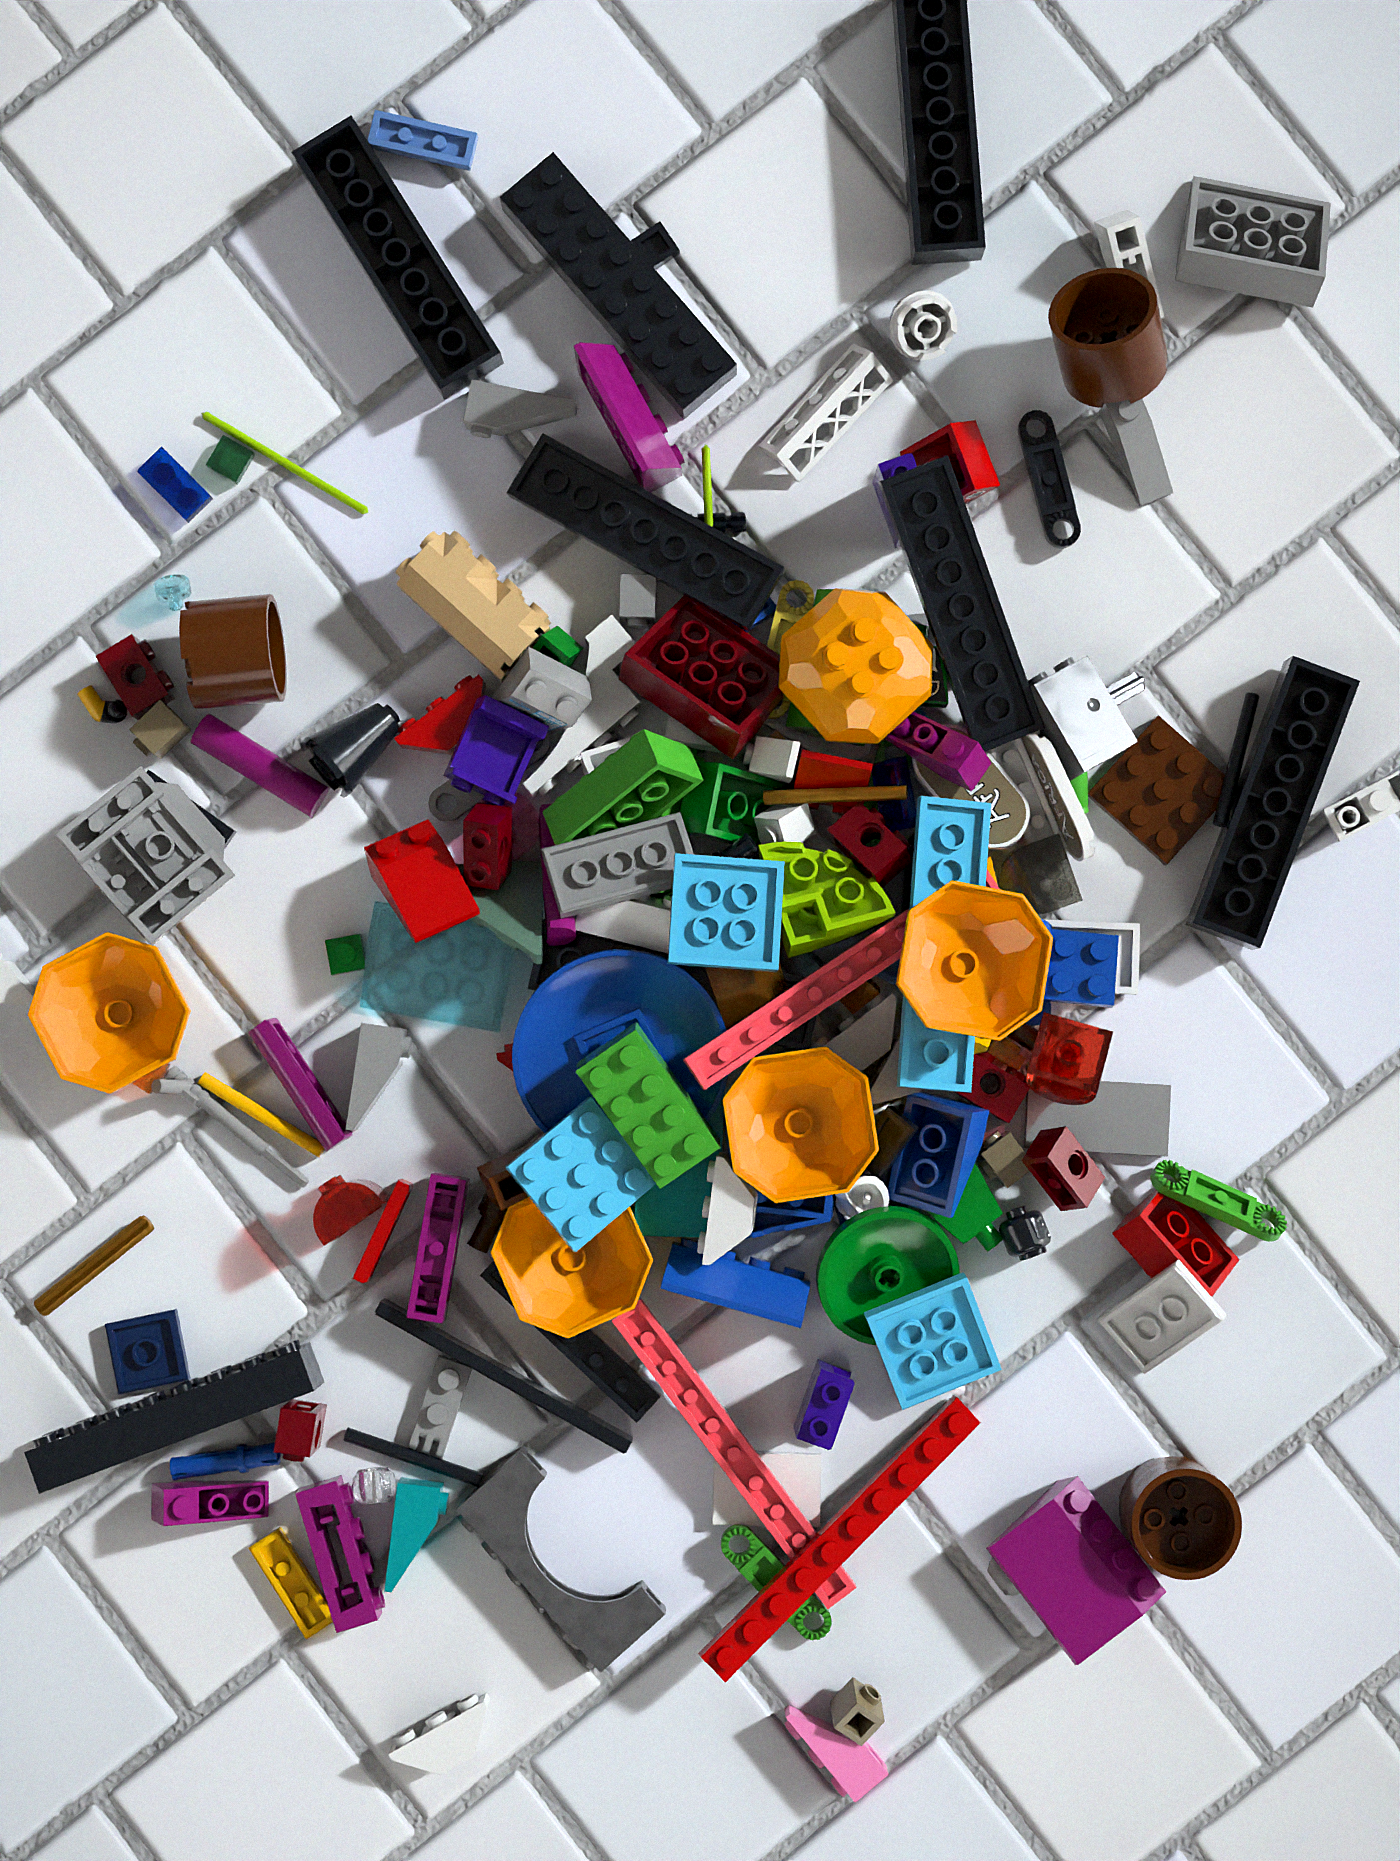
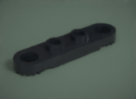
[1018,410,1081,549]

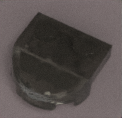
[997,833,1083,914]

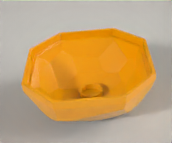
[778,588,934,744]
[896,880,1053,1041]
[28,932,191,1094]
[722,1046,879,1203]
[491,1197,653,1338]

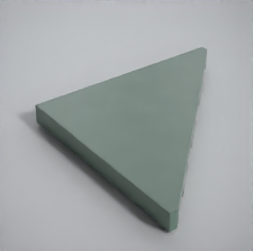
[456,860,544,964]

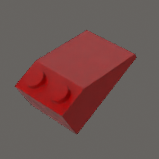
[364,819,480,943]

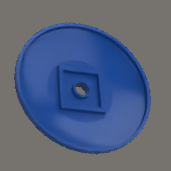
[512,949,728,1133]

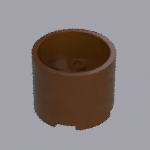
[1048,268,1167,408]
[179,594,287,709]
[1119,1456,1242,1580]

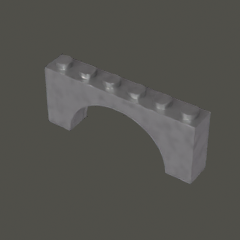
[457,1446,666,1673]

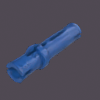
[170,1442,281,1481]

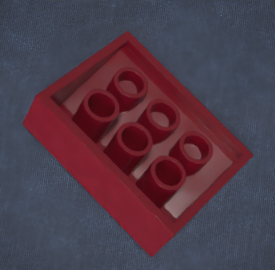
[618,595,785,759]

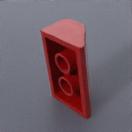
[1112,1179,1240,1297]

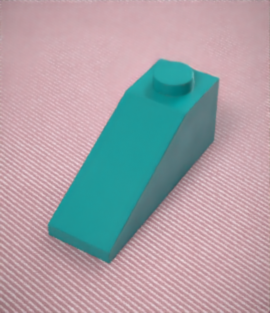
[384,1477,449,1592]

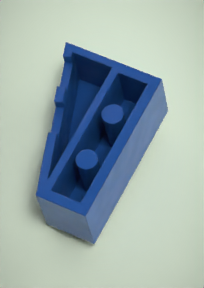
[745,1188,835,1239]

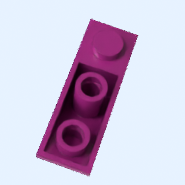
[884,712,991,792]
[151,1480,269,1526]

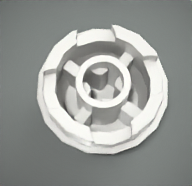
[890,290,957,361]

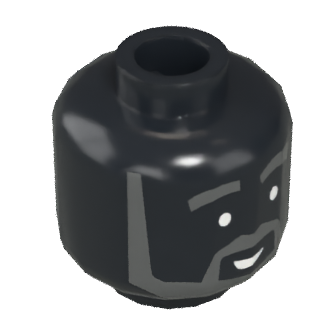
[999,1205,1051,1261]

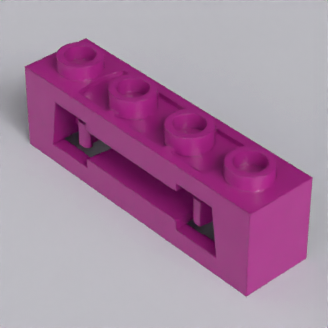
[406,1172,470,1324]
[295,1475,385,1633]

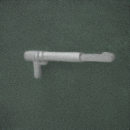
[151,1066,309,1188]

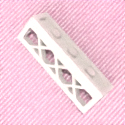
[759,343,894,482]

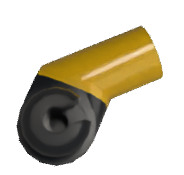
[77,685,127,724]

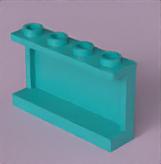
[630,1094,724,1237]

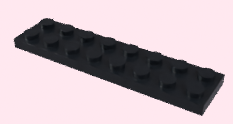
[506,433,785,631]
[878,455,1044,752]

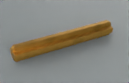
[34,1215,154,1316]

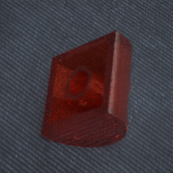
[1025,1012,1113,1105]
[313,1174,390,1246]

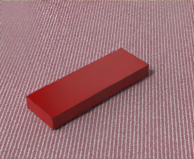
[352,1179,414,1284]

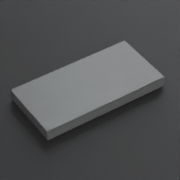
[541,812,694,919]
[1024,1077,1171,1156]

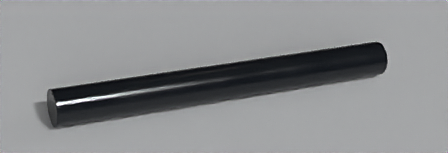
[1213,693,1260,827]
[343,1427,483,1487]

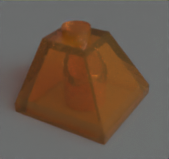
[705,963,788,1030]

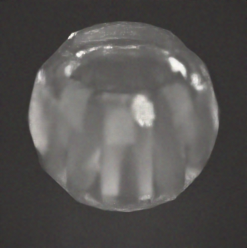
[351,1467,397,1505]

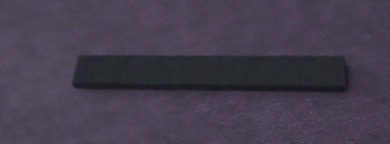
[375,1298,633,1454]

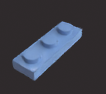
[367,110,478,171]

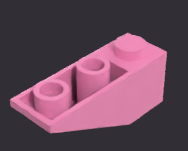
[784,1705,889,1803]

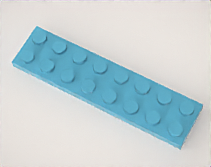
[896,796,991,1093]

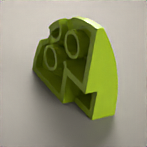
[758,842,896,958]

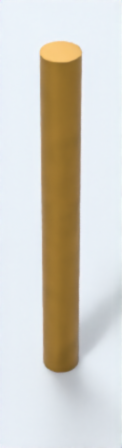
[763,786,907,805]

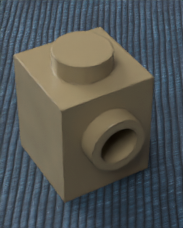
[129,700,192,759]
[978,1130,1030,1188]
[830,1677,885,1746]

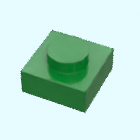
[325,934,368,975]

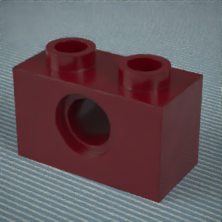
[95,634,175,720]
[827,802,912,888]
[463,803,512,890]
[954,1052,1031,1123]
[1021,1126,1105,1211]
[274,1399,327,1462]

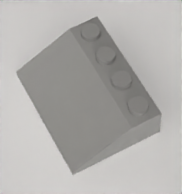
[1175,176,1331,308]

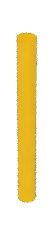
[198,1072,325,1158]

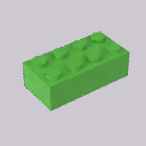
[543,729,704,845]
[575,1022,720,1189]

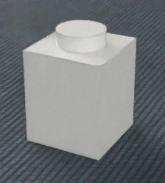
[754,803,816,844]

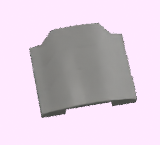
[56,766,235,945]

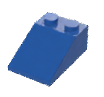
[888,1092,990,1218]

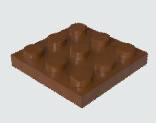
[1088,715,1238,865]

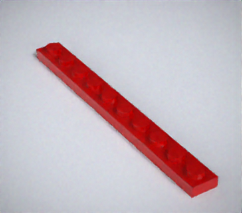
[698,1395,981,1683]

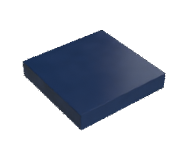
[105,1309,191,1395]

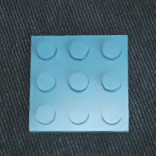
[667,853,785,972]
[505,1097,656,1252]
[864,1272,1002,1410]

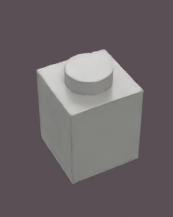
[619,574,657,629]

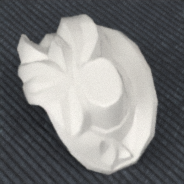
[835,1176,889,1220]

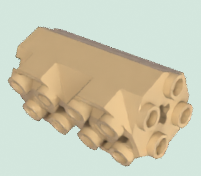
[395,530,551,683]

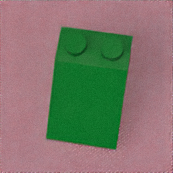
[680,761,794,847]

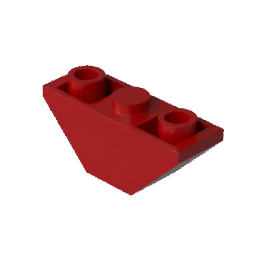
[394,674,486,755]

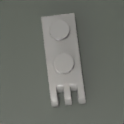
[408,1355,472,1459]

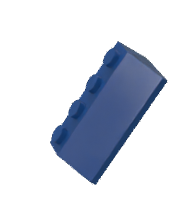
[660,1237,811,1328]

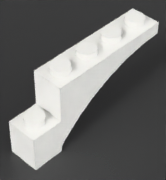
[523,615,641,798]

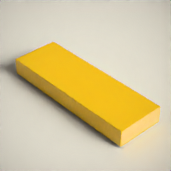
[249,1526,333,1639]

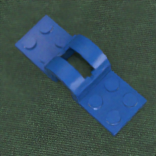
[1041,919,1119,1008]

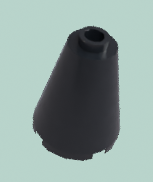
[300,703,400,798]

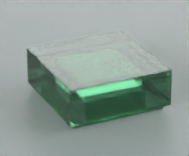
[206,435,255,485]

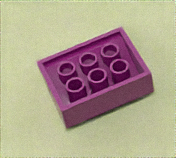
[573,342,685,493]
[986,1476,1166,1665]

